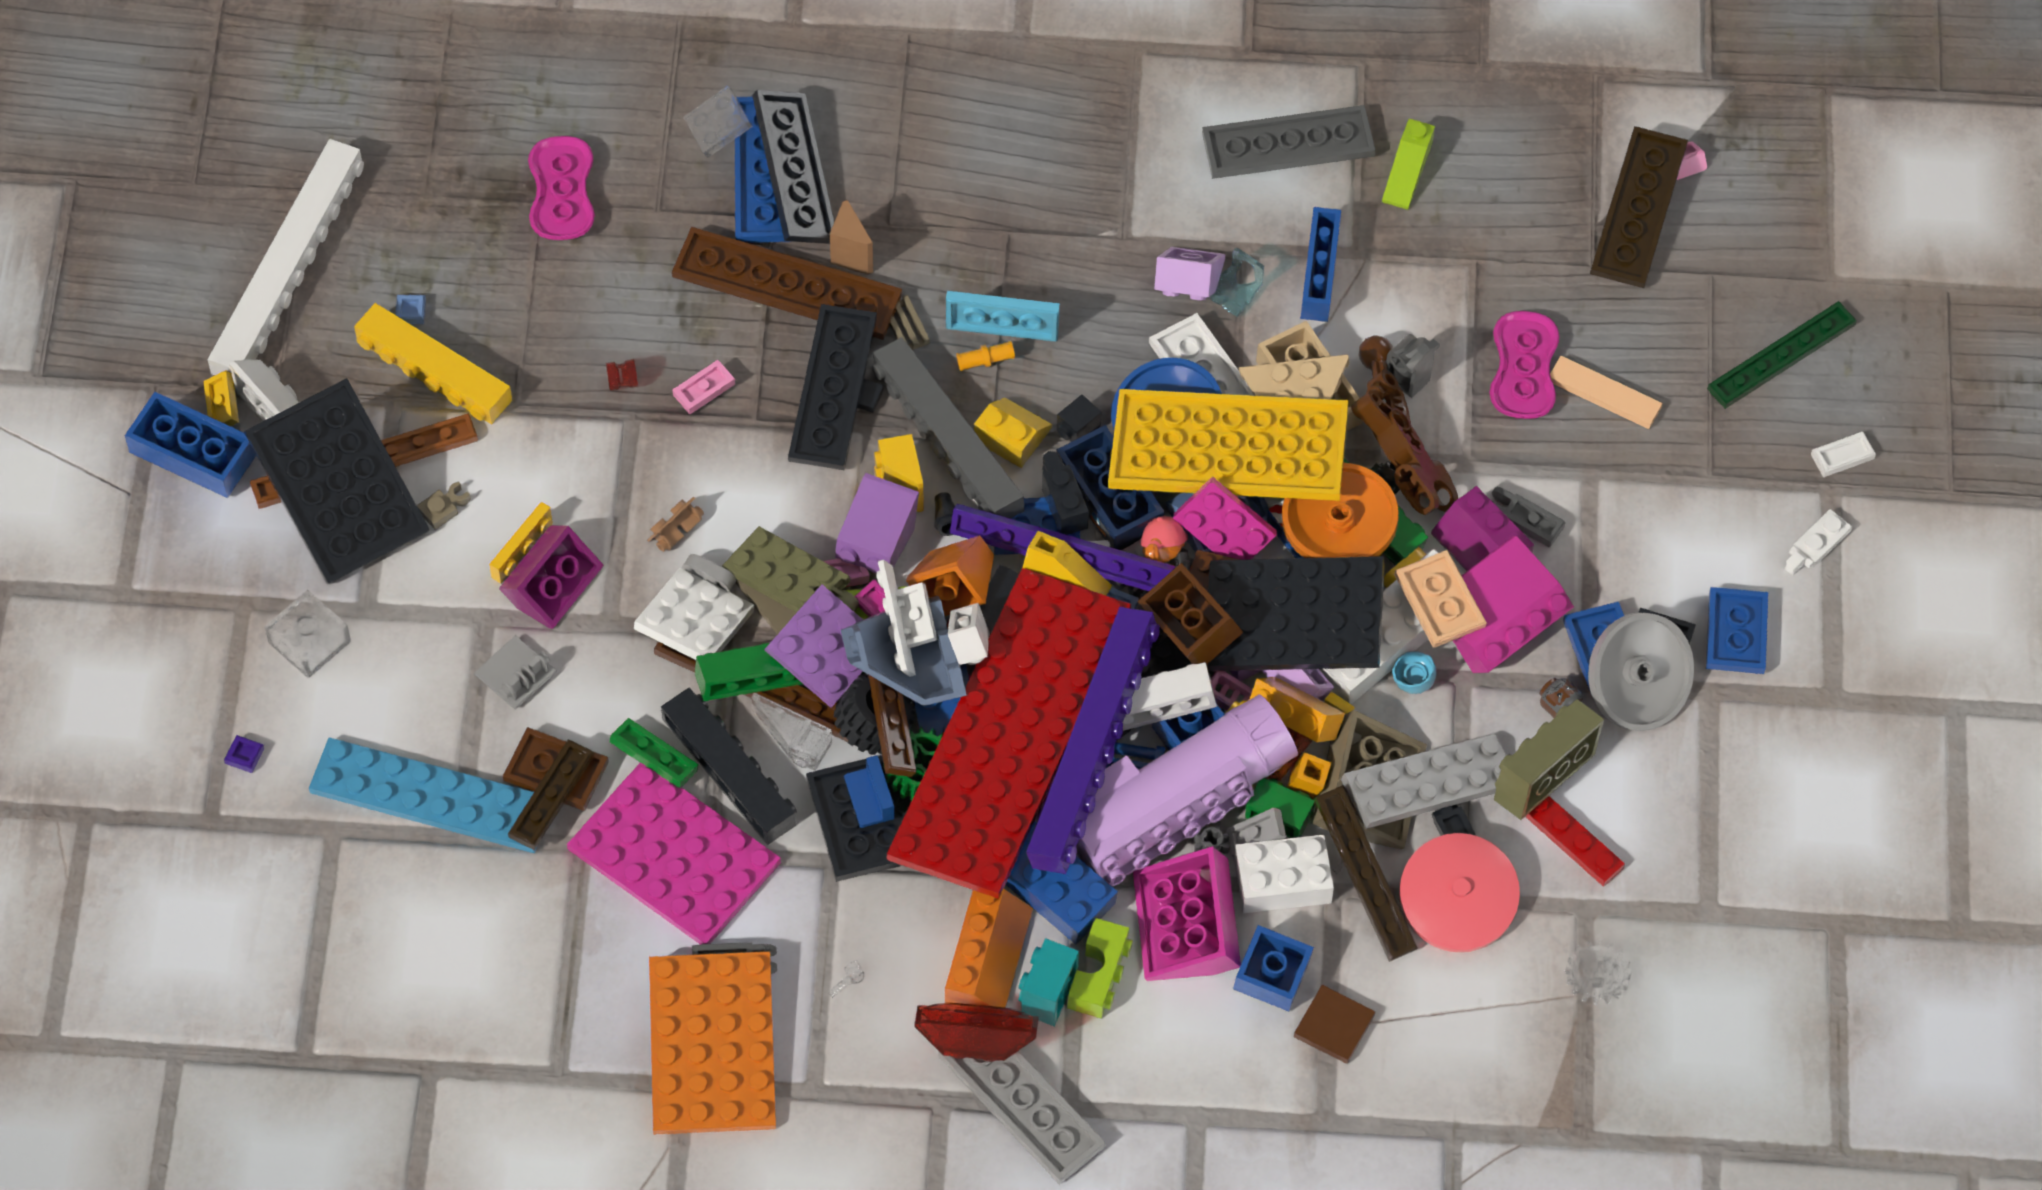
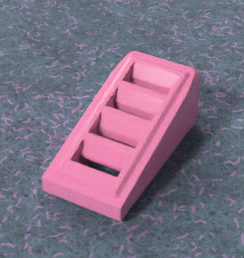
[1210,671,1253,711]

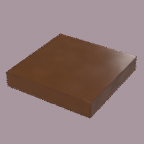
[1294,985,1376,1064]

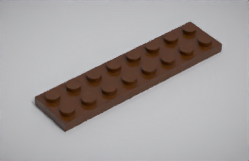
[672,226,902,340]

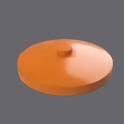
[1282,463,1398,558]

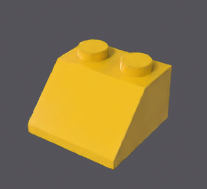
[974,398,1053,468]
[874,434,924,512]

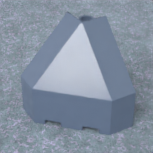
[841,596,967,706]

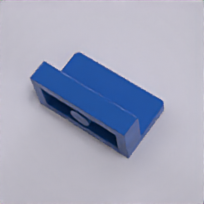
[844,755,894,828]

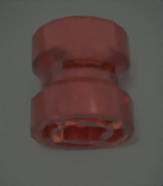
[606,359,638,391]

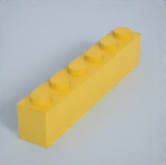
[354,303,512,425]

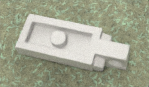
[1784,509,1852,576]

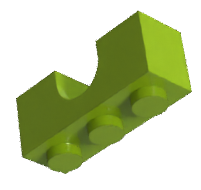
[1067,918,1133,1019]

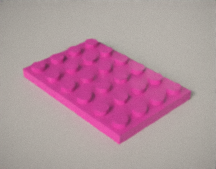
[567,763,781,945]

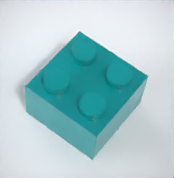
[1018,938,1079,1027]

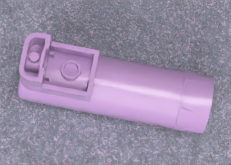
[1044,694,1298,886]

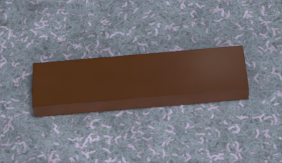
[868,674,916,777]

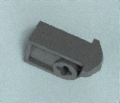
[1386,334,1440,398]

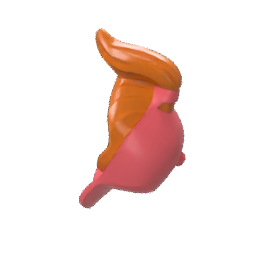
[1140,516,1188,563]

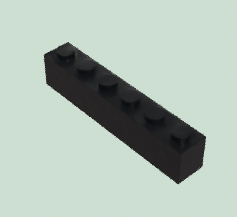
[661,687,797,845]

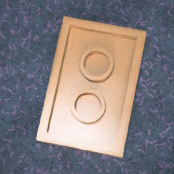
[1394,550,1487,648]

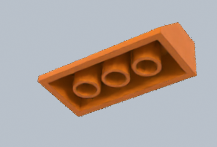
[945,888,1033,1017]

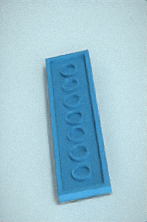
[309,737,537,854]

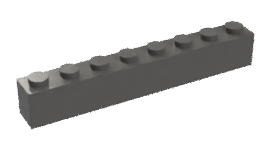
[872,337,1024,519]

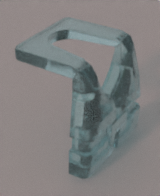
[1207,248,1264,317]

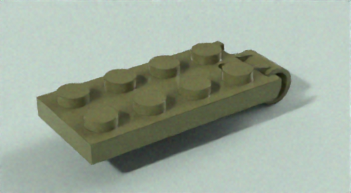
[722,526,859,613]

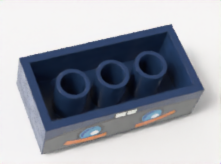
[1056,425,1164,550]

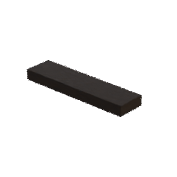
[508,739,594,850]

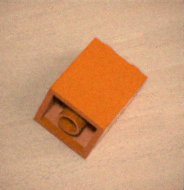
[906,535,994,616]

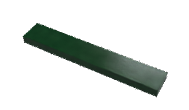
[1707,301,1857,409]

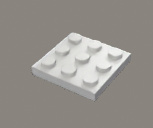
[634,568,754,660]

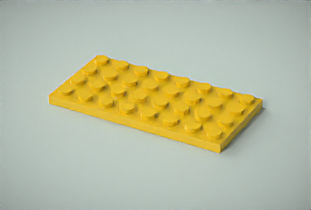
[1108,389,1348,501]

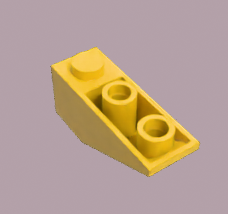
[1022,531,1112,596]

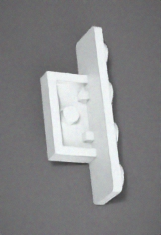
[877,560,937,677]

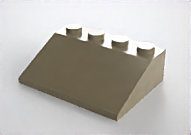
[1312,710,1427,850]

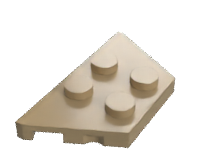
[1239,354,1350,400]

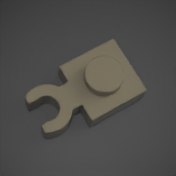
[417,482,471,530]

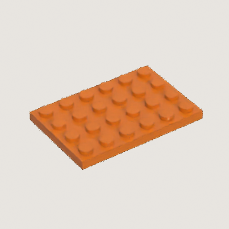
[649,952,776,1135]

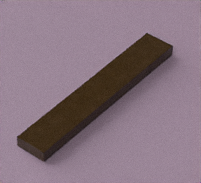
[1314,785,1418,962]

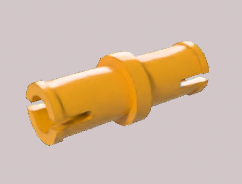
[956,341,1015,371]

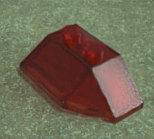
[914,1002,1039,1062]

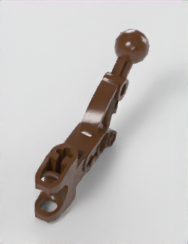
[1351,335,1458,515]

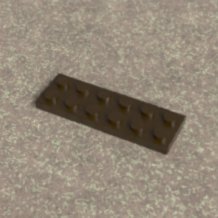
[1590,126,1688,288]

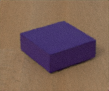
[224,735,264,773]

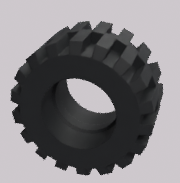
[834,675,915,755]

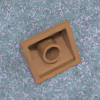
[830,200,873,274]

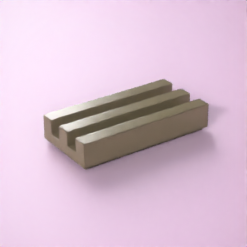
[890,295,930,350]

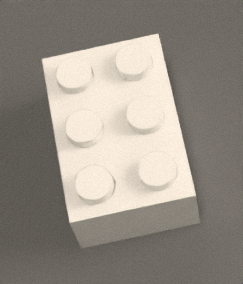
[1234,835,1334,913]

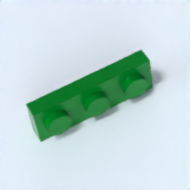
[610,718,698,789]

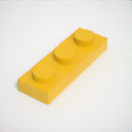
[489,502,553,584]

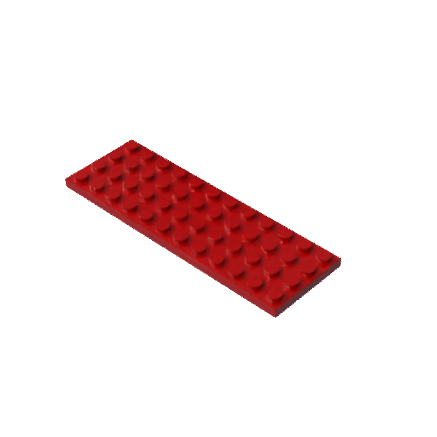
[887,568,1131,899]

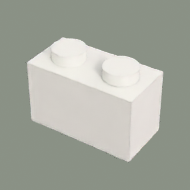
[948,603,990,665]

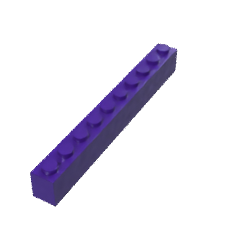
[1026,607,1159,874]

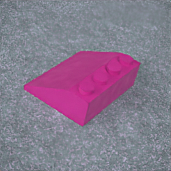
[1453,536,1574,673]
[1133,846,1241,981]

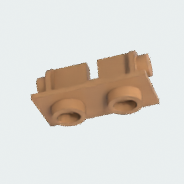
[647,497,704,552]

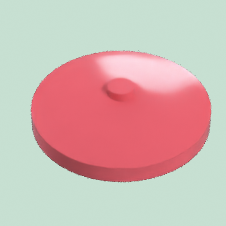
[1399,833,1520,952]

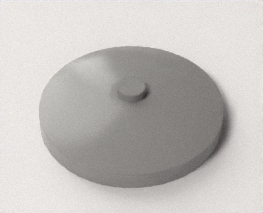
[1588,613,1694,731]

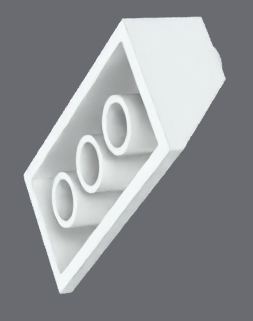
[229,360,299,422]

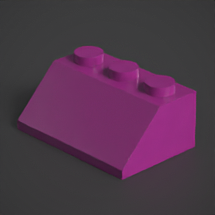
[1431,486,1534,571]
[499,525,604,629]

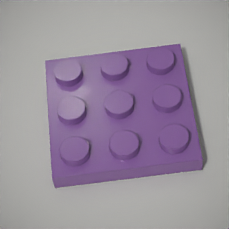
[765,584,863,707]

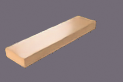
[1550,356,1663,429]

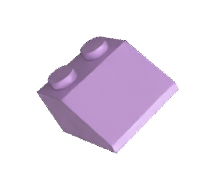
[1154,247,1225,300]

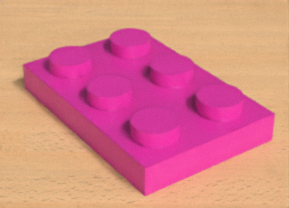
[1173,476,1277,560]

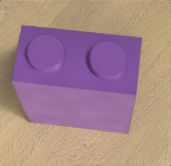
[835,473,919,573]

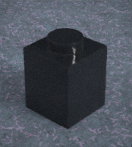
[1057,394,1102,442]

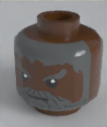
[1539,678,1583,718]

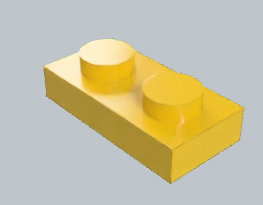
[203,370,239,427]

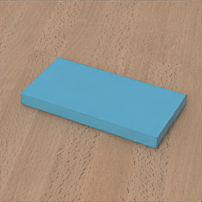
[946,291,1060,342]

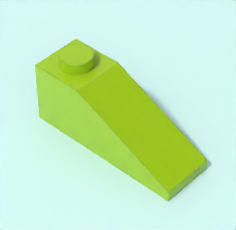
[1382,118,1435,210]

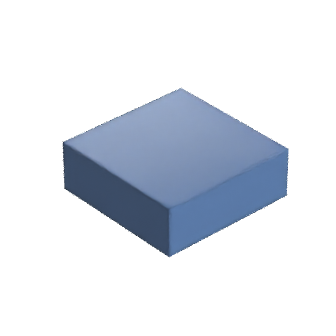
[395,295,426,324]

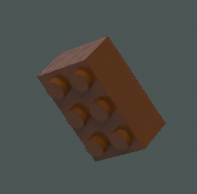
[1137,563,1243,665]

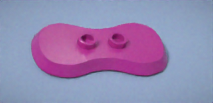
[528,136,595,240]
[1489,311,1560,419]

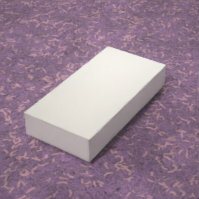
[1811,432,1876,477]

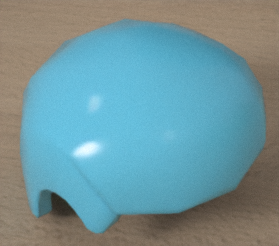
[1392,651,1437,694]

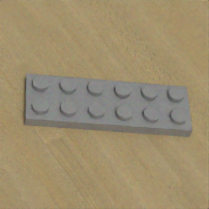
[1341,733,1506,829]
[938,1015,1105,1185]

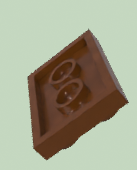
[503,727,609,811]

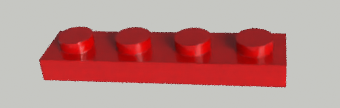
[1525,796,1625,887]

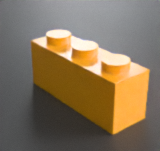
[1249,677,1345,742]

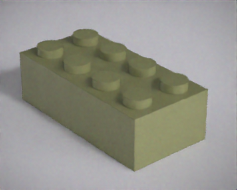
[1494,699,1604,820]

